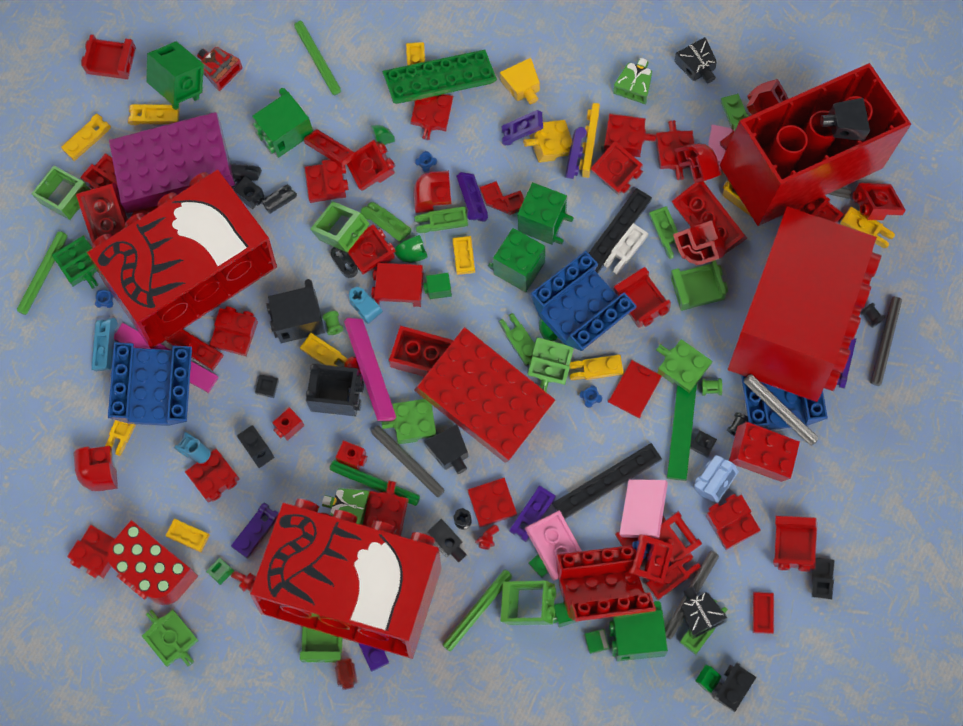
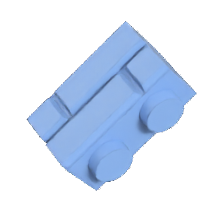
[694,455,739,503]

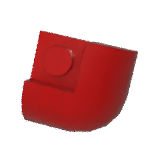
[746,79,789,115]
[675,143,722,183]
[413,170,452,213]
[673,220,725,265]
[74,446,118,491]

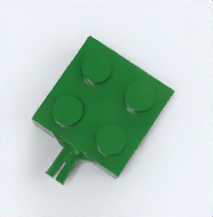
[52,235,98,289]

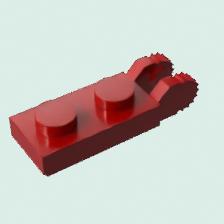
[646,553,701,601]

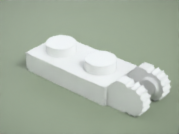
[604,223,649,274]

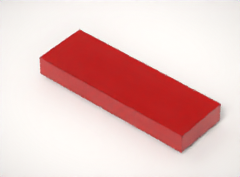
[304,129,356,167]
[166,329,224,371]

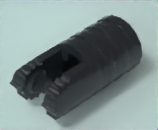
[230,163,262,181]
[261,184,297,214]

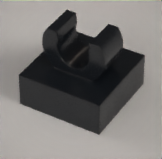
[691,430,717,458]

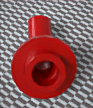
[475,525,499,550]
[231,571,256,592]

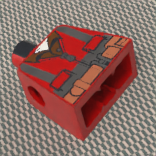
[197,47,243,92]

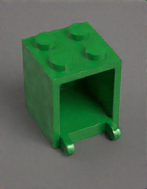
[146,41,204,110]
[252,88,313,158]
[517,182,574,245]
[488,228,545,292]
[609,601,668,662]

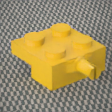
[523,120,572,163]

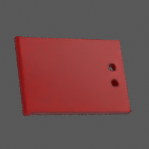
[608,360,662,418]

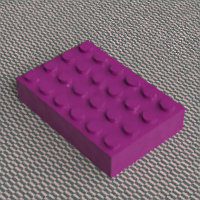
[109,112,235,213]

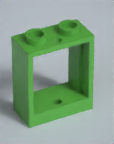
[31,166,91,220]
[310,201,370,252]
[500,581,556,625]

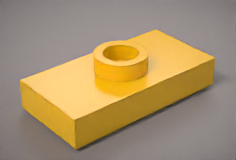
[452,236,475,275]
[165,518,210,553]

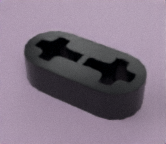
[330,247,358,278]

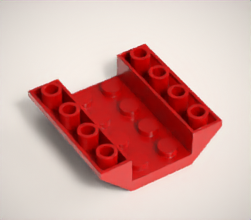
[556,545,656,622]

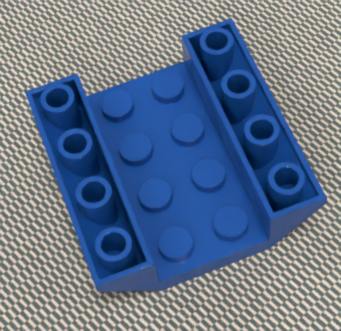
[530,251,637,351]
[108,343,192,426]
[741,375,828,430]

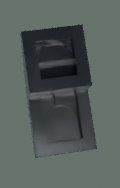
[811,558,835,600]

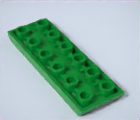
[382,49,497,104]

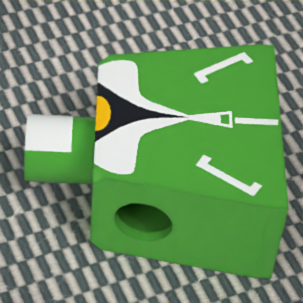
[613,58,652,105]
[322,488,370,525]

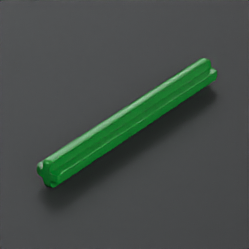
[330,460,420,506]

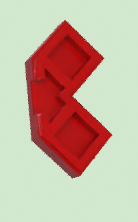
[479,181,524,215]

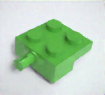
[527,337,574,392]
[656,339,713,393]
[381,399,436,445]

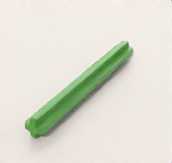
[294,21,341,95]
[17,231,68,315]
[443,570,512,651]

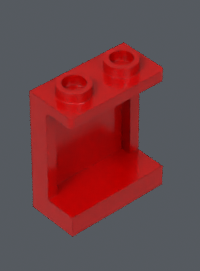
[81,34,136,80]
[371,263,424,307]
[613,267,671,328]
[773,516,818,572]

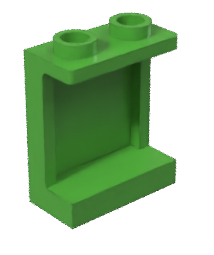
[670,260,728,311]
[300,614,343,663]

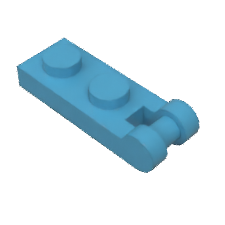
[91,318,118,372]

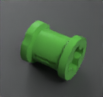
[322,311,344,335]
[702,378,722,396]

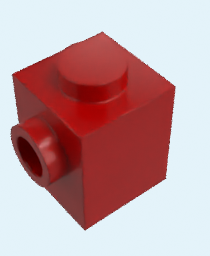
[272,407,305,441]
[335,440,368,470]

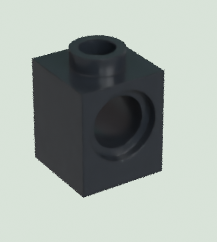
[233,177,264,209]

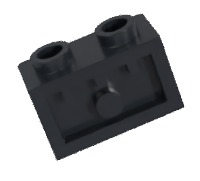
[713,662,756,712]

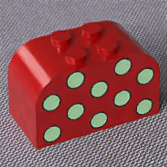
[107,520,198,605]

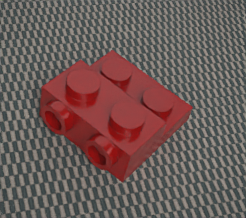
[347,140,396,191]
[590,141,643,195]
[305,160,349,203]
[852,183,906,220]
[347,224,396,275]
[209,306,258,357]
[185,449,240,503]
[706,494,761,550]
[67,525,115,579]

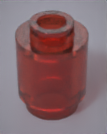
[335,659,358,690]

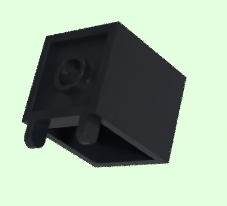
[266,279,325,343]
[306,364,364,417]

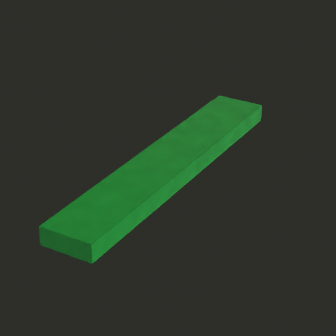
[667,384,697,481]

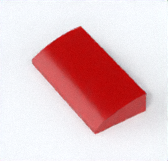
[671,181,747,254]

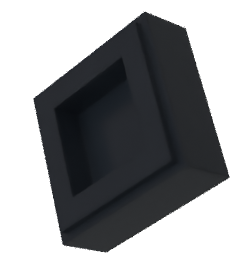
[255,375,279,398]

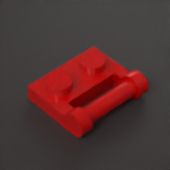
[655,511,702,564]
[629,534,674,584]

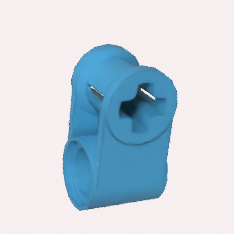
[349,287,383,324]
[174,432,211,463]

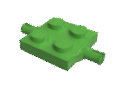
[142,610,199,667]

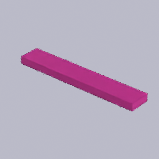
[344,318,397,421]
[114,323,219,393]

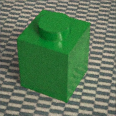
[423,272,452,300]
[553,602,579,628]

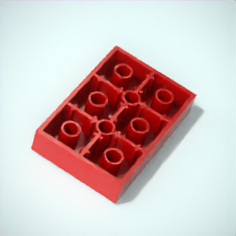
[414,327,555,463]

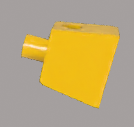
[500,58,540,104]

